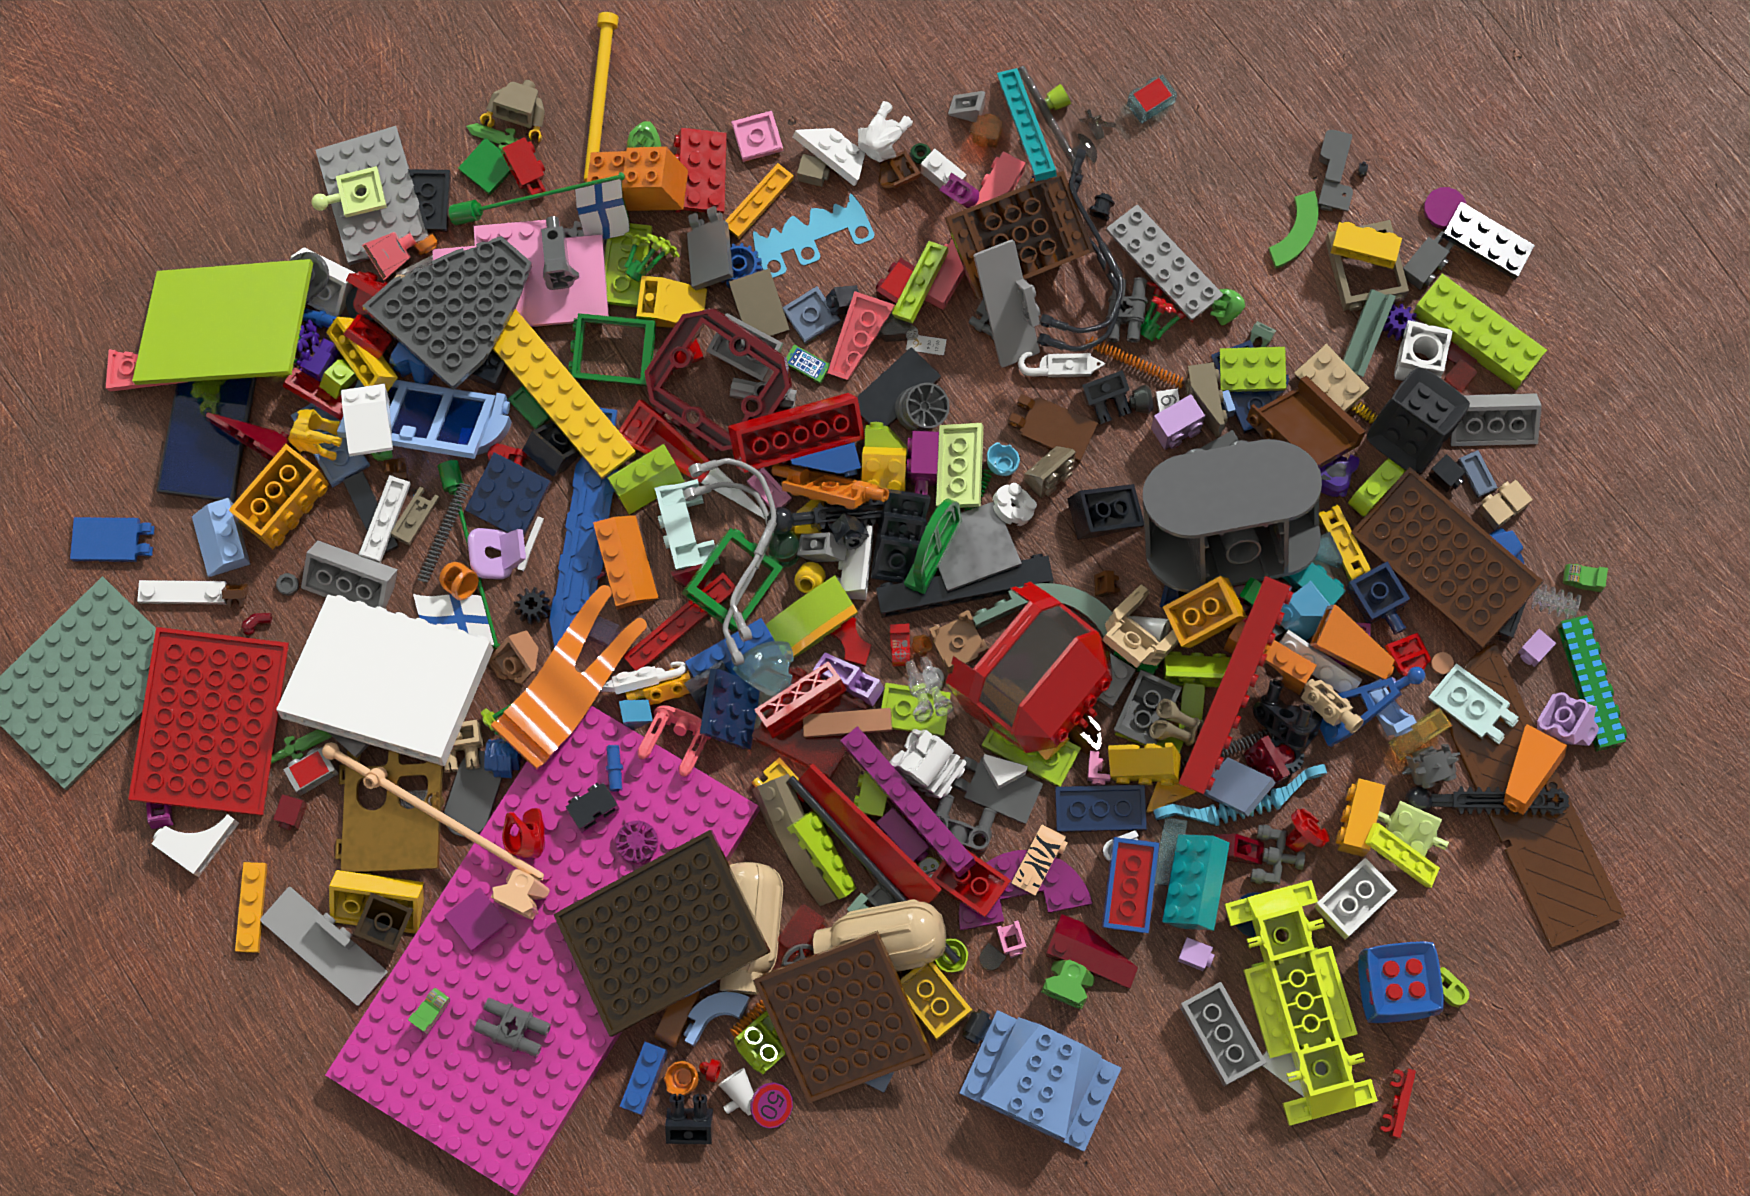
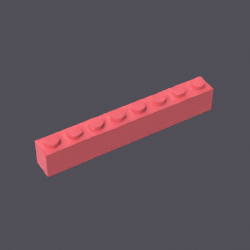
[925,151,1026,310]

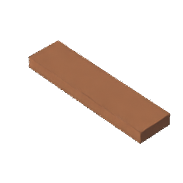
[803,708,892,738]

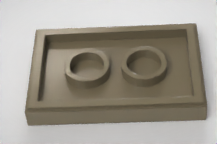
[729,269,790,336]

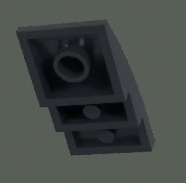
[871,489,931,583]

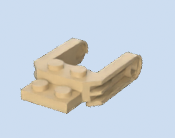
[1102,584,1179,668]

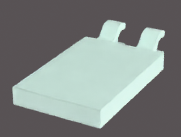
[1429,664,1518,744]

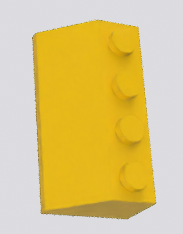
[329,870,424,934]

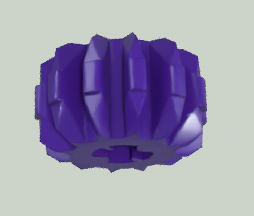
[1382,303,1418,341]

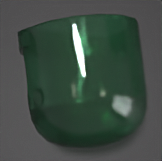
[768,530,800,568]

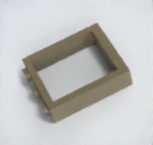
[1325,220,1409,311]

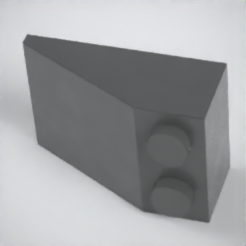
[1114,670,1181,745]

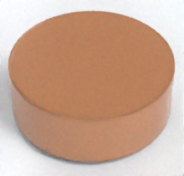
[1431,652,1454,675]

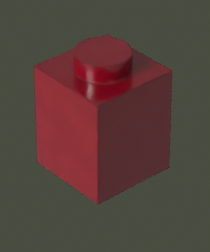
[273,794,307,831]

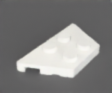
[793,128,865,186]

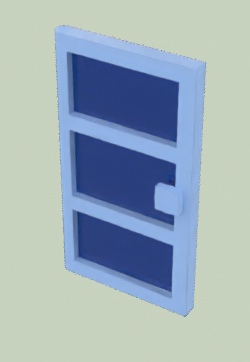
[337,379,496,459]

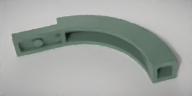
[973,583,1113,646]

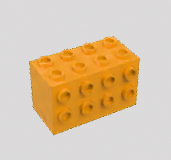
[229,444,329,550]

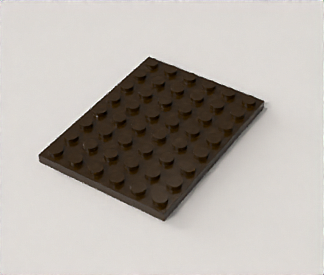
[553,830,771,1037]

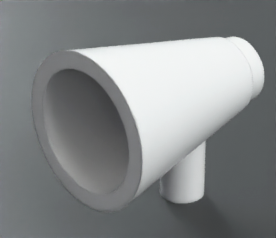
[1128,616,1170,642]
[718,1068,754,1116]

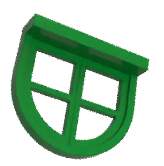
[904,498,962,594]

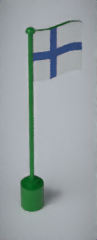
[449,172,630,239]
[413,460,500,649]

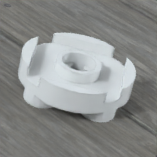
[992,483,1037,526]

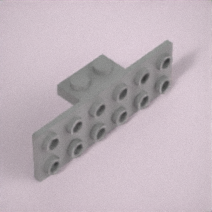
[1106,205,1223,320]
[974,240,1041,368]
[260,887,388,1006]

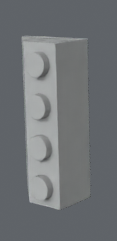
[1450,393,1542,446]
[301,541,398,609]

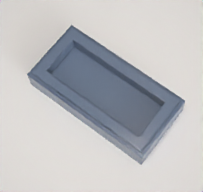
[1458,450,1498,498]

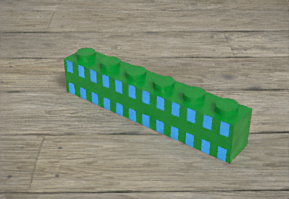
[1557,615,1627,752]

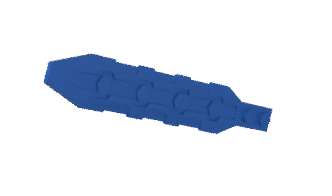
[549,408,618,648]

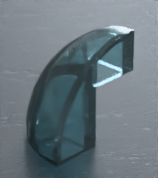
[733,641,794,701]

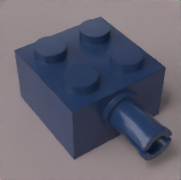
[1346,561,1410,635]

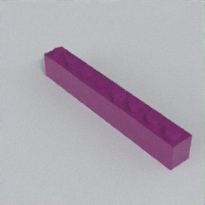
[840,726,976,878]

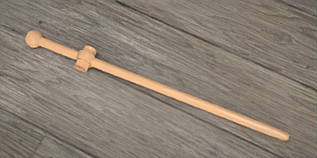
[322,742,544,881]

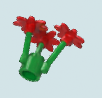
[1140,282,1193,342]

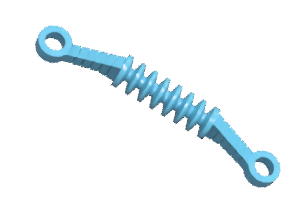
[1154,764,1327,826]

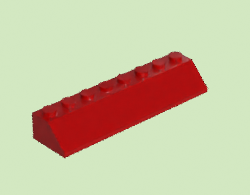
[796,764,942,904]

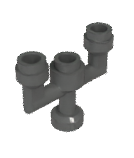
[1250,824,1305,885]

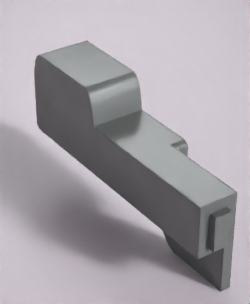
[1318,130,1353,212]

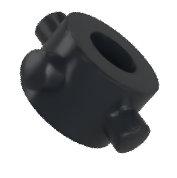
[1357,161,1368,178]

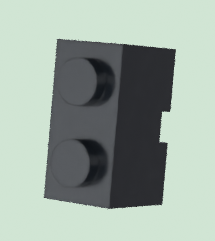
[565,782,620,832]

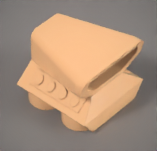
[491,869,550,920]

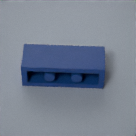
[620,1042,668,1116]

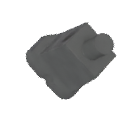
[541,216,579,290]

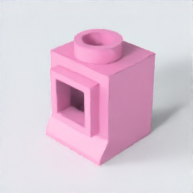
[996,921,1026,957]

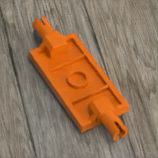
[772,463,889,509]

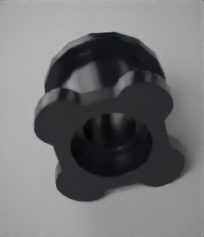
[1089,193,1115,221]

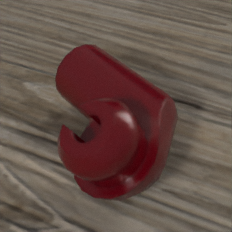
[241,613,272,635]

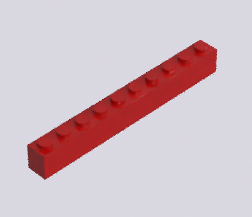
[1179,576,1294,794]

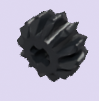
[514,587,551,625]

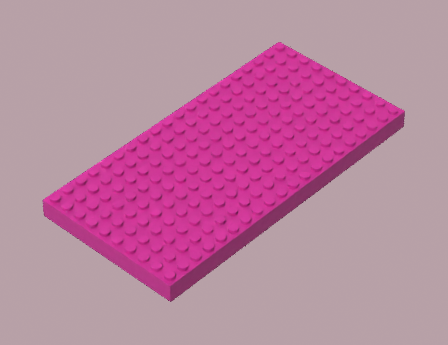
[325,706,760,1196]

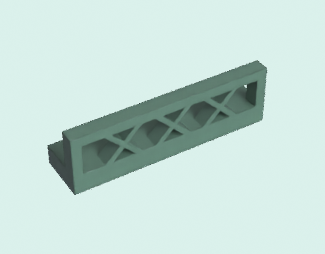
[1343,289,1396,378]

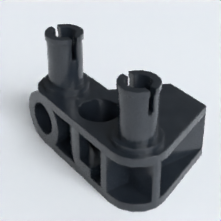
[1253,679,1323,750]

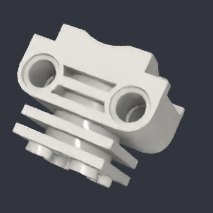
[890,729,967,798]

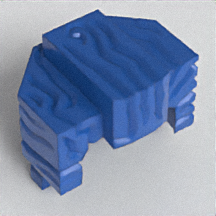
[484,738,521,778]

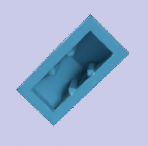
[619,700,653,730]

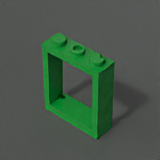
[569,313,657,387]
[682,528,783,632]

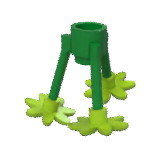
[624,232,680,282]

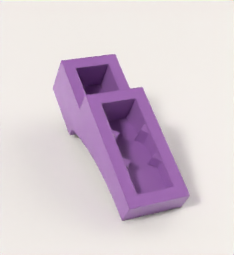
[813,653,884,706]

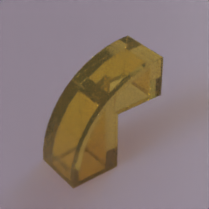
[1388,707,1452,760]

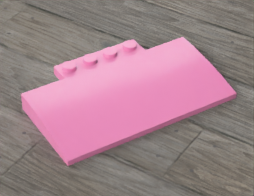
[433,220,609,327]

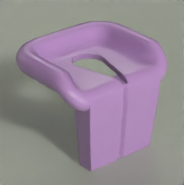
[468,528,526,579]

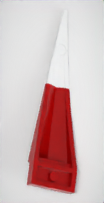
[619,399,765,519]

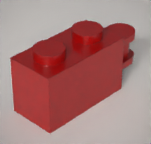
[501,137,546,200]

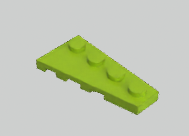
[787,811,856,899]

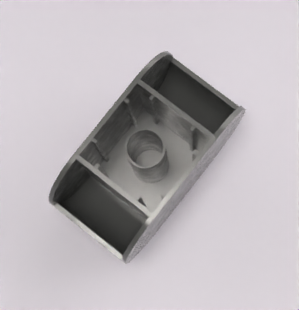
[1143,439,1322,593]

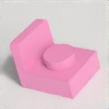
[1087,751,1111,786]

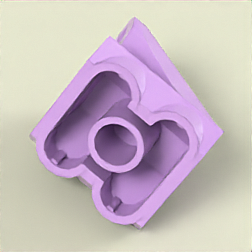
[1537,692,1599,746]

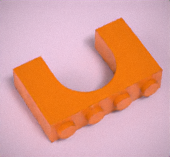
[1224,621,1317,695]

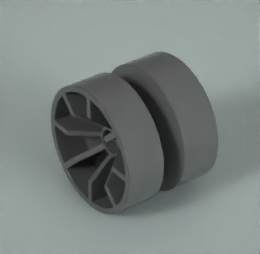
[895,383,950,431]

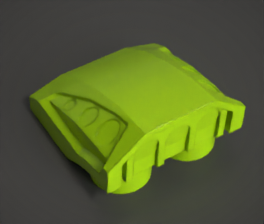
[734,1011,786,1074]

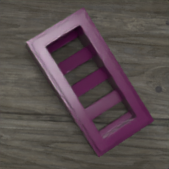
[146,803,173,829]

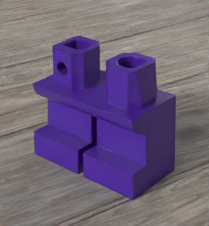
[300,338,339,382]

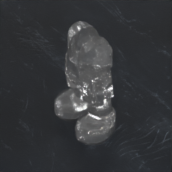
[906,657,954,721]

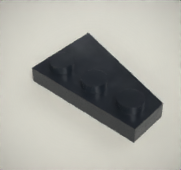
[408,169,451,232]

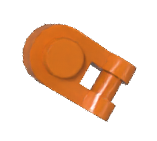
[414,234,438,256]

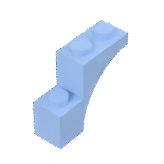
[1360,679,1417,737]

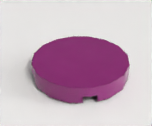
[1424,187,1467,229]

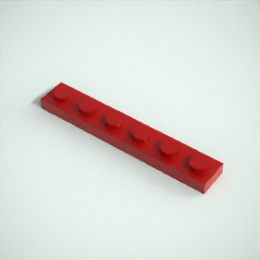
[623,572,736,671]

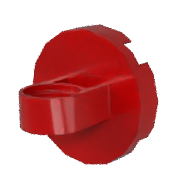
[1286,808,1330,852]

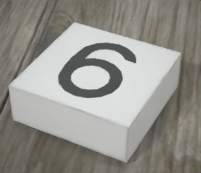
[1156,389,1180,412]

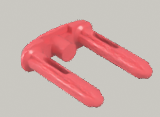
[637,706,711,777]

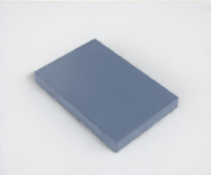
[1203,757,1275,817]

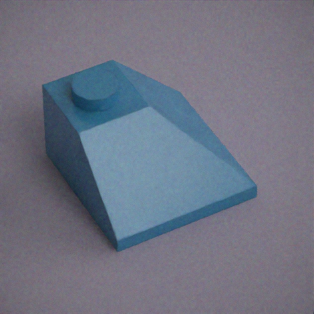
[1281,581,1330,641]

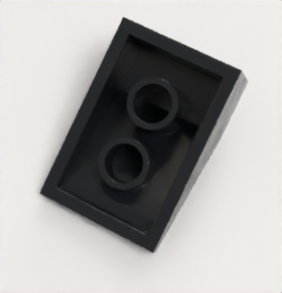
[1067,484,1144,540]

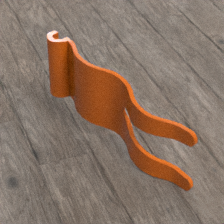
[490,585,647,770]

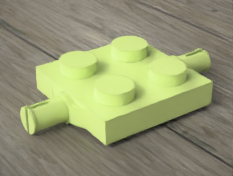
[1377,801,1449,857]

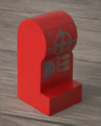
[890,624,910,667]

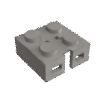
[1097,654,1136,709]

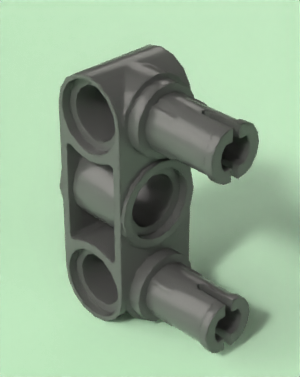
[933,794,996,853]

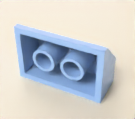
[192,498,250,577]

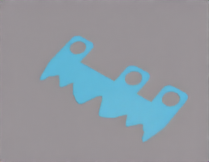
[753,193,874,278]

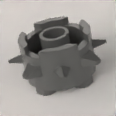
[1402,744,1460,788]

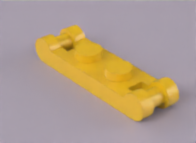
[1319,505,1371,581]

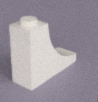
[152,814,239,877]

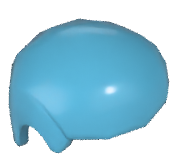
[987,442,1020,476]

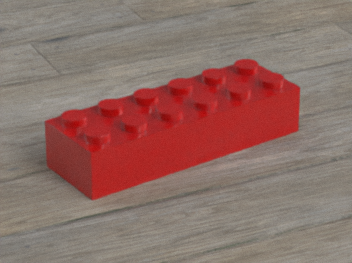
[728,393,865,473]

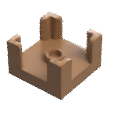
[929,610,988,673]

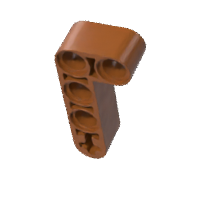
[654,988,704,1048]

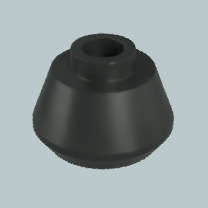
[1129,385,1153,414]

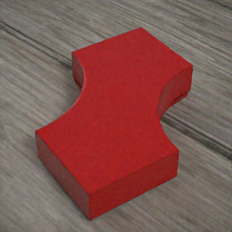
[830,617,872,667]

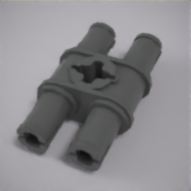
[1106,277,1148,343]
[474,998,552,1058]

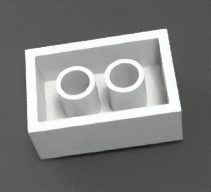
[1314,858,1397,940]

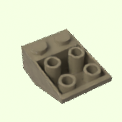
[1184,362,1227,438]
[1023,446,1076,498]

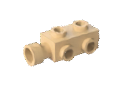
[1301,679,1364,734]

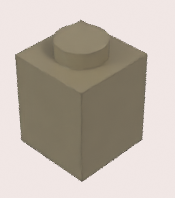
[797,154,831,187]

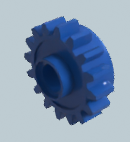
[721,243,762,288]

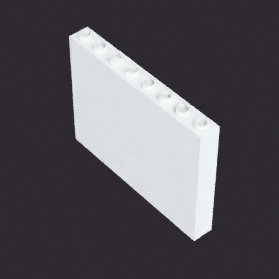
[276,595,493,766]

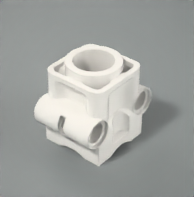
[1394,320,1452,381]

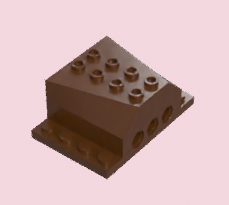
[945,170,1094,299]

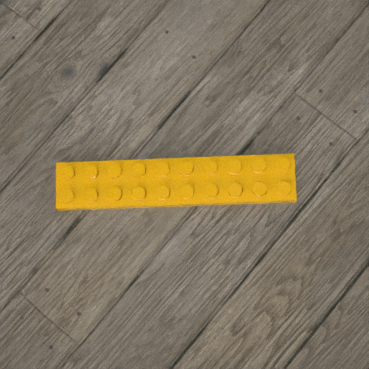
[493,309,636,479]

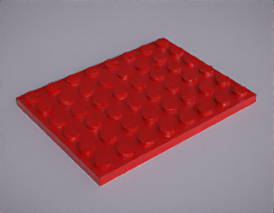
[128,627,289,816]

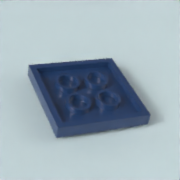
[465,452,552,537]
[700,668,761,749]

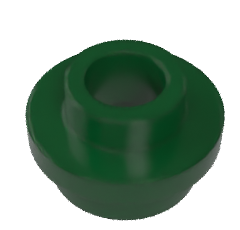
[910,143,931,164]

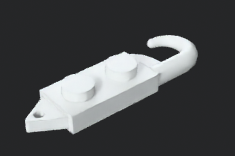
[1018,352,1105,377]
[601,661,687,694]

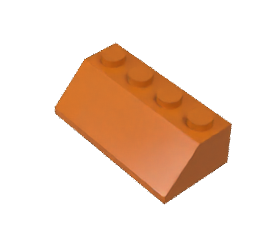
[593,515,659,610]

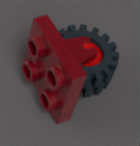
[1243,735,1304,790]

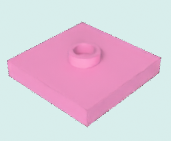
[732,111,783,162]

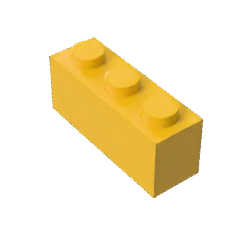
[1330,222,1402,269]

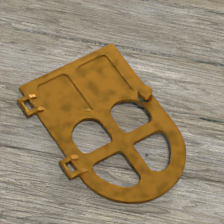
[335,750,445,872]

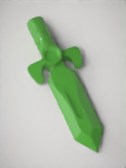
[466,123,519,150]
[271,729,332,764]

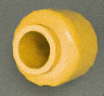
[794,562,826,594]

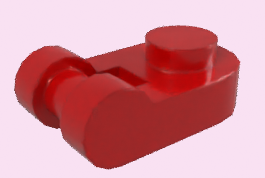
[487,444,527,466]

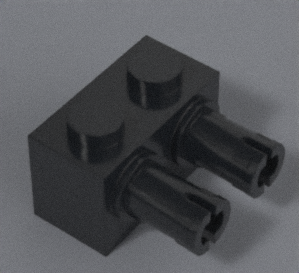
[1080,370,1132,425]
[665,1094,714,1144]

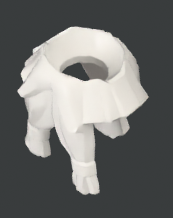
[858,101,913,162]

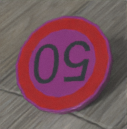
[750,1082,793,1128]

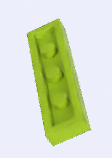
[892,241,949,324]

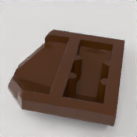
[879,150,921,189]

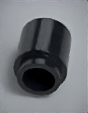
[962,1009,992,1045]

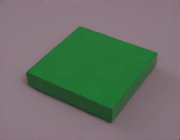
[458,138,511,195]

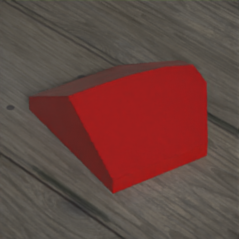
[1385,633,1431,677]

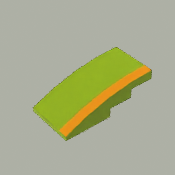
[766,575,859,663]

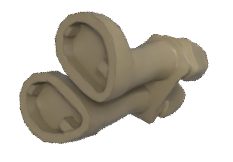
[1150,699,1204,748]

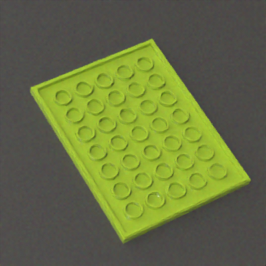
[132,259,313,385]

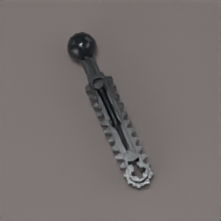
[767,499,884,534]
[1404,786,1569,816]

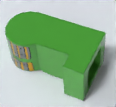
[1563,564,1608,592]
[408,988,450,1035]

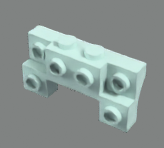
[655,479,720,570]

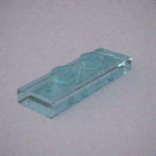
[1155,817,1187,886]

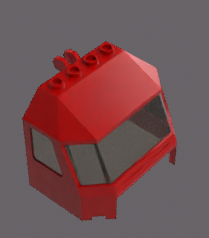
[946,582,1113,753]

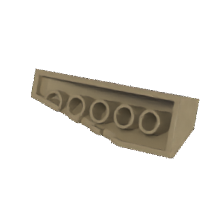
[752,774,838,906]

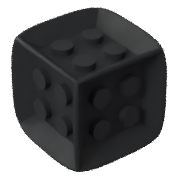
[1366,367,1470,474]

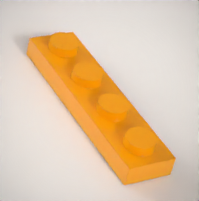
[725,163,794,239]
[235,862,268,953]

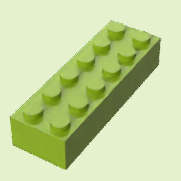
[1413,274,1547,390]

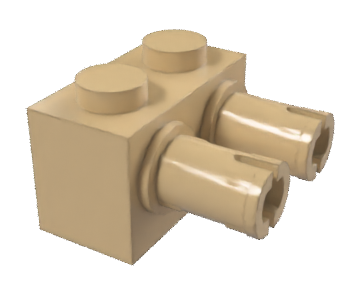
[444,720,483,773]

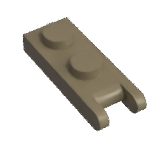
[390,487,440,546]

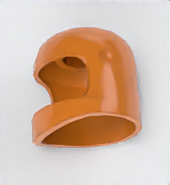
[439,562,479,600]

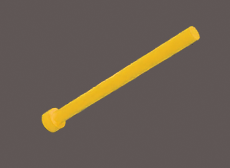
[584,12,619,182]

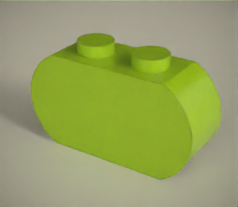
[1348,458,1406,517]

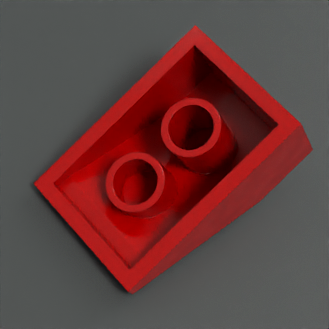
[931,849,1011,918]

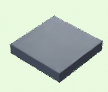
[783,286,841,344]

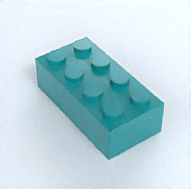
[1162,834,1230,931]

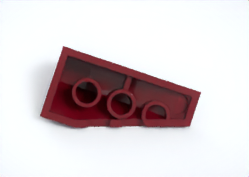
[206,413,294,461]
[1046,914,1138,989]

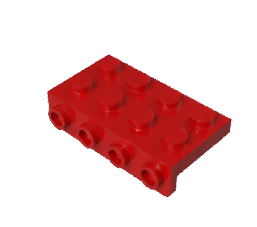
[673,127,726,214]

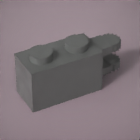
[1403,231,1454,290]

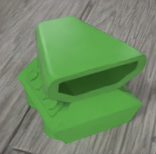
[1041,960,1095,1009]

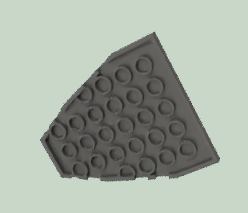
[363,236,532,390]

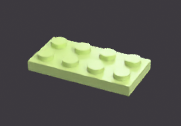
[936,423,984,508]

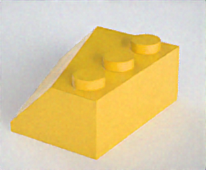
[1108,743,1181,786]

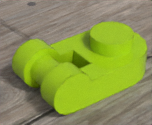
[1440,967,1469,1007]

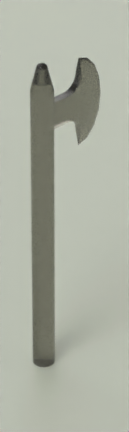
[1018,65,1097,174]

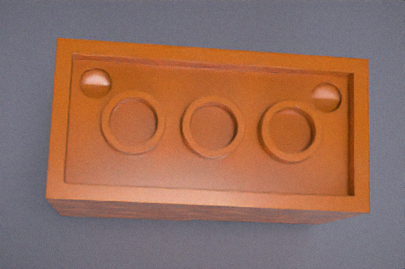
[587,147,688,211]

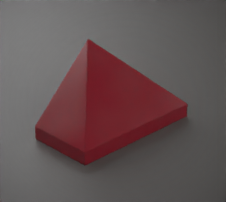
[671,563,716,590]

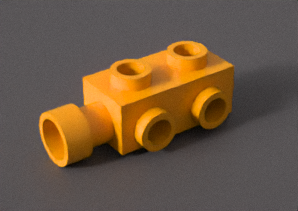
[625,668,691,705]

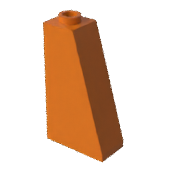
[1309,604,1395,680]
[1504,724,1567,815]

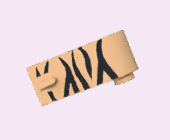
[1012,825,1068,896]

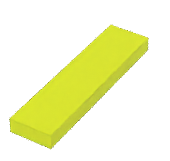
[1365,823,1440,888]

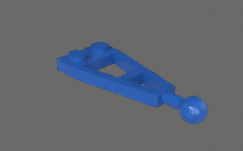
[1320,667,1425,746]

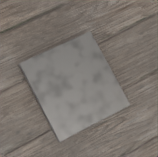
[925,501,1022,592]

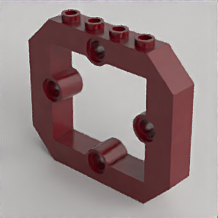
[644,308,792,452]

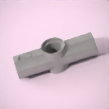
[730,378,797,409]

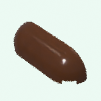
[1068,713,1102,755]

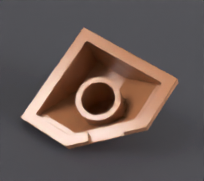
[488,630,538,684]

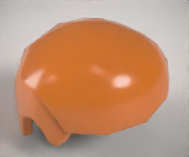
[664,1061,699,1096]

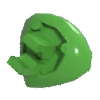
[627,121,661,148]
[1210,289,1246,325]

